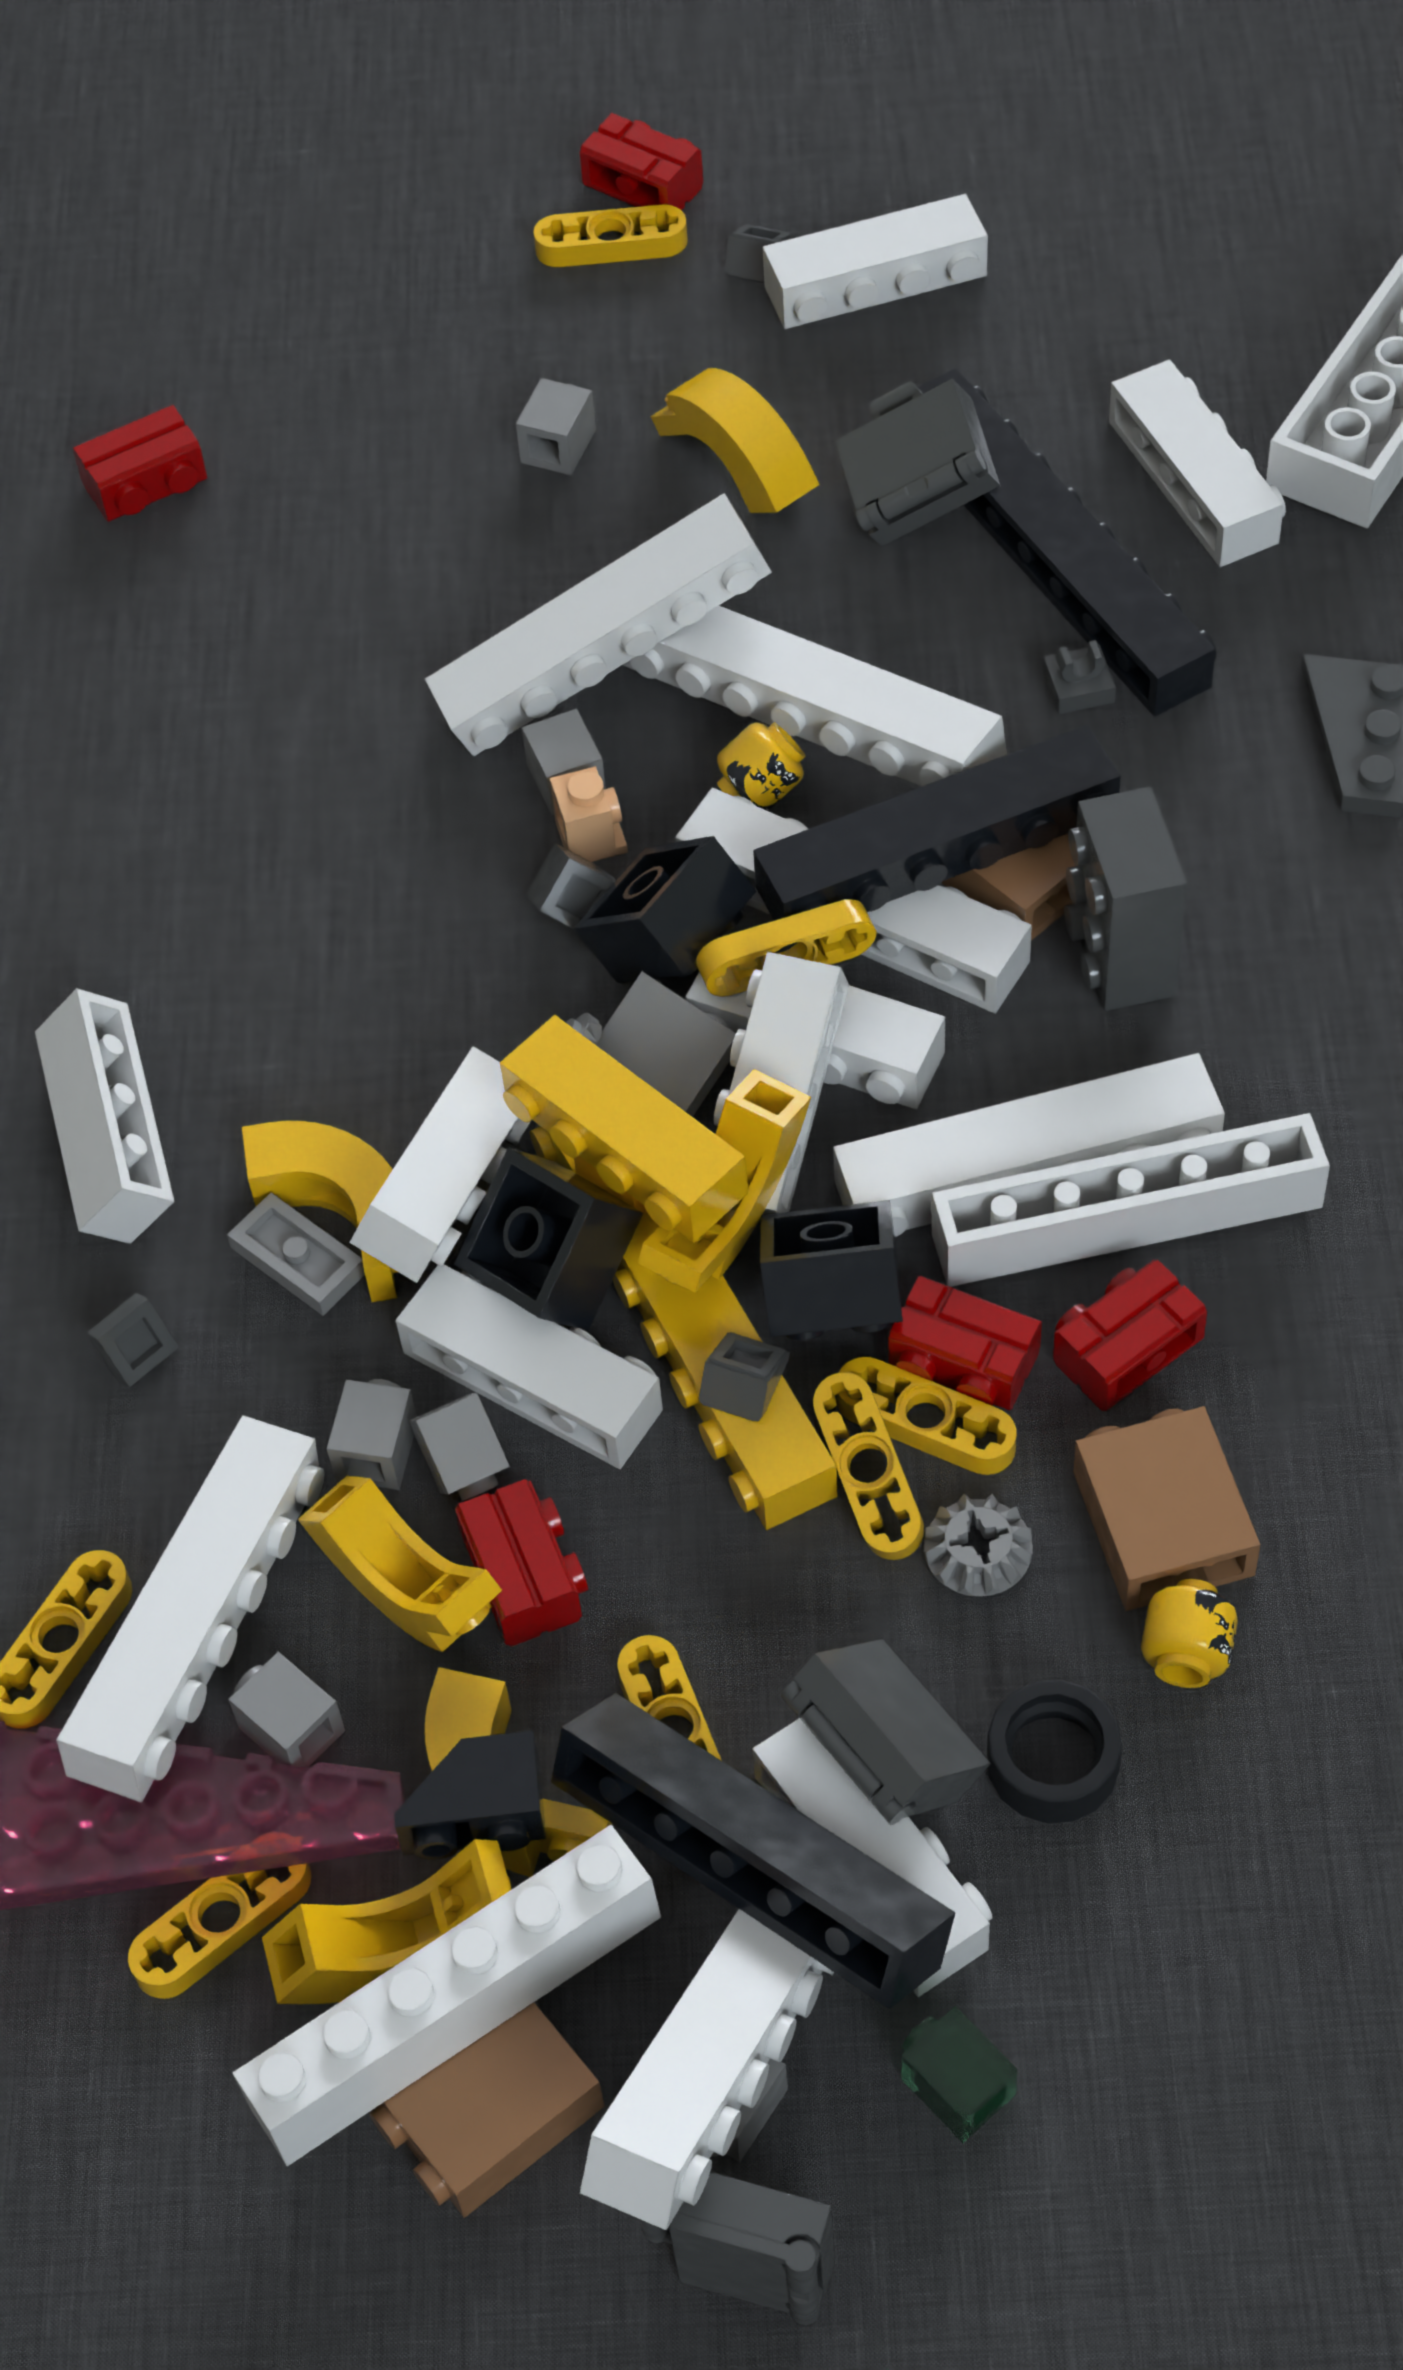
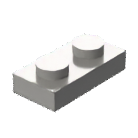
[227,1193,365,1316]

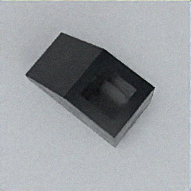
[394,1730,546,1860]

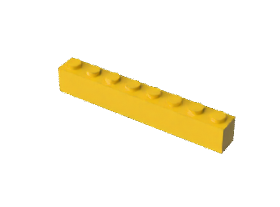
[530,1123,838,1531]

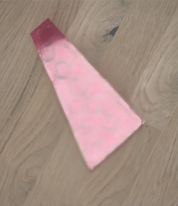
[0,1721,405,1910]

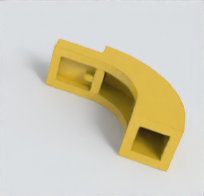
[650,368,820,513]
[637,1069,811,1293]
[242,1121,399,1302]
[297,1476,502,1652]
[425,1667,612,1877]
[262,1839,511,2004]

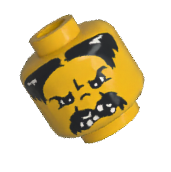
[717,722,806,811]
[1141,1579,1238,1688]

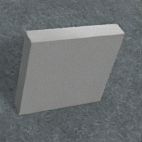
[597,971,736,1117]

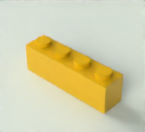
[500,1015,748,1243]

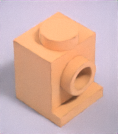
[550,766,628,862]

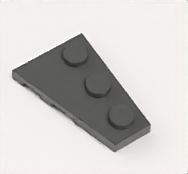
[1301,653,1403,818]

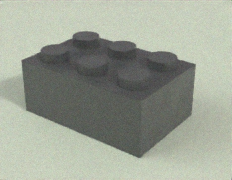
[1064,786,1188,1011]

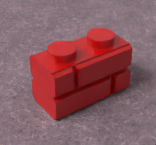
[579,113,704,210]
[73,405,208,522]
[1053,1259,1208,1411]
[888,1276,1042,1411]
[455,1479,588,1647]

